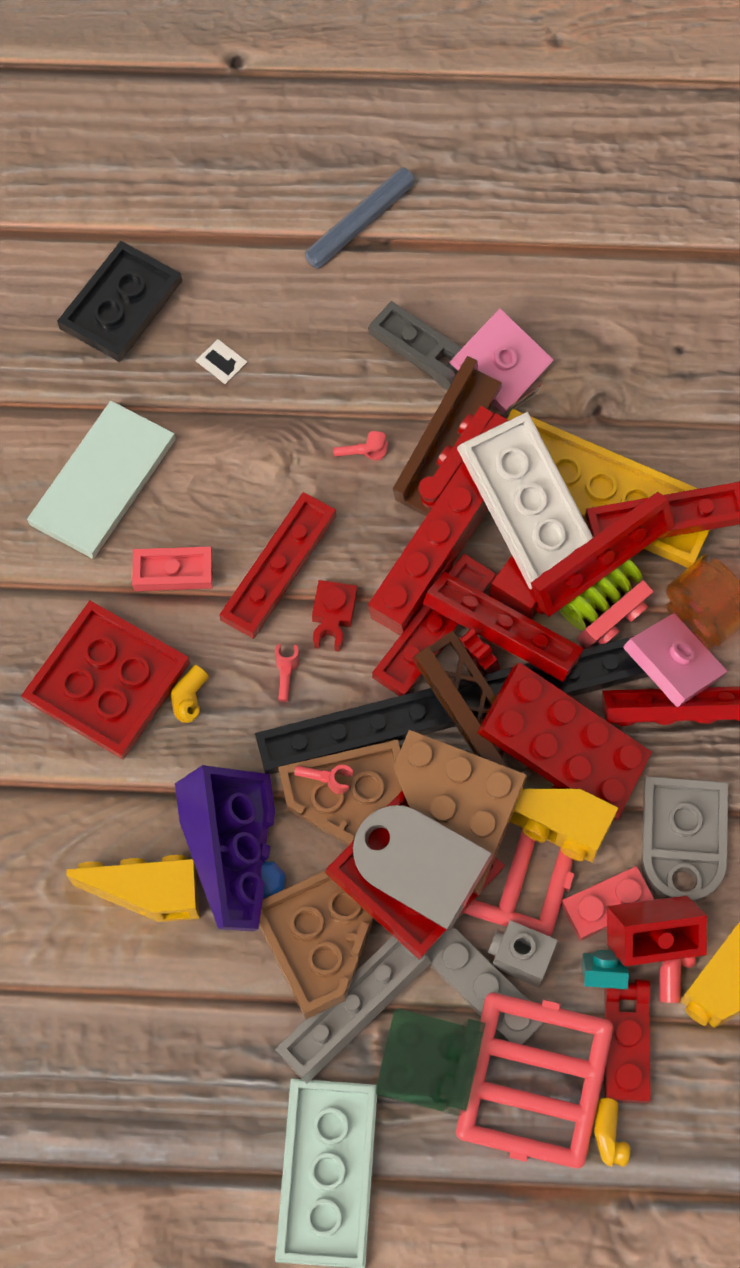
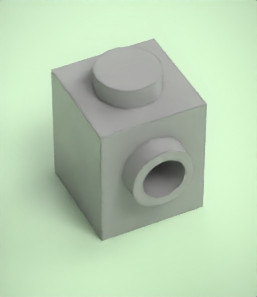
[488,920,558,988]

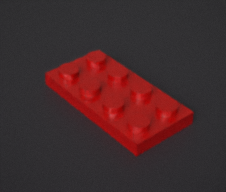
[477,662,652,822]

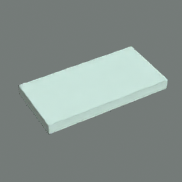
[27,401,176,559]
[275,1079,378,1268]

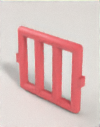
[463,828,574,936]
[456,992,613,1169]

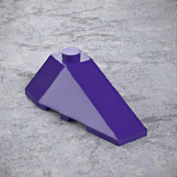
[175,765,275,932]

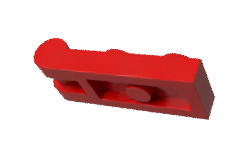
[419,406,494,509]
[604,979,651,1103]

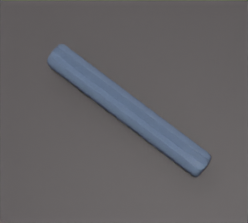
[305,167,415,269]

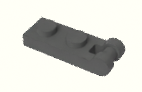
[368,301,462,390]

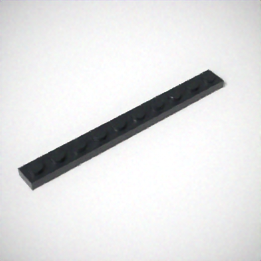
[255,636,649,774]

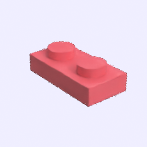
[132,546,213,591]
[577,580,654,648]
[561,866,654,942]

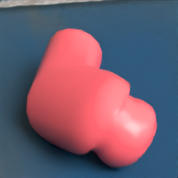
[659,957,696,1003]

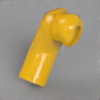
[171,665,209,723]
[594,1098,630,1167]

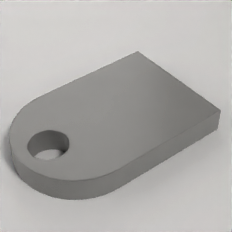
[641,776,728,903]
[353,805,493,931]

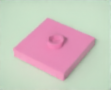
[449,308,553,414]
[623,613,728,708]

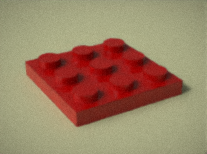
[21,600,190,760]
[325,790,505,960]

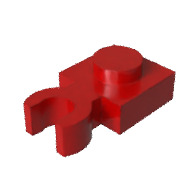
[312,580,358,652]
[460,628,501,674]

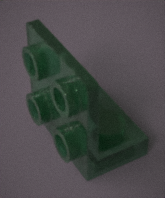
[375,1009,485,1117]

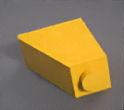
[681,921,740,1028]

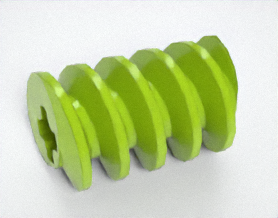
[559,559,643,631]

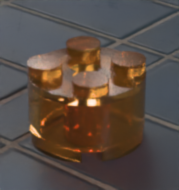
[665,554,740,650]

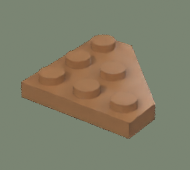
[393,730,527,895]
[278,740,402,846]
[259,870,374,1020]

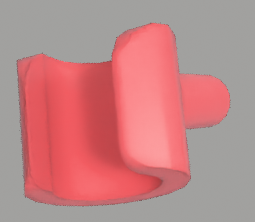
[333,431,388,461]
[275,643,299,702]
[295,765,354,794]

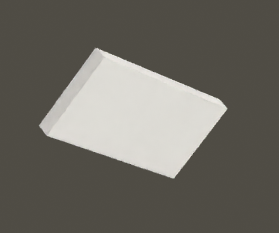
[457,412,593,589]

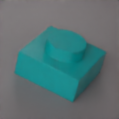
[581,950,629,989]

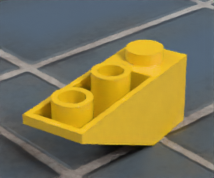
[509,789,618,863]
[66,855,200,922]

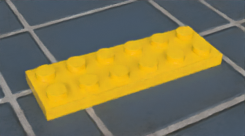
[507,409,710,570]

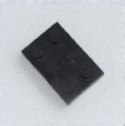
[57,241,182,362]

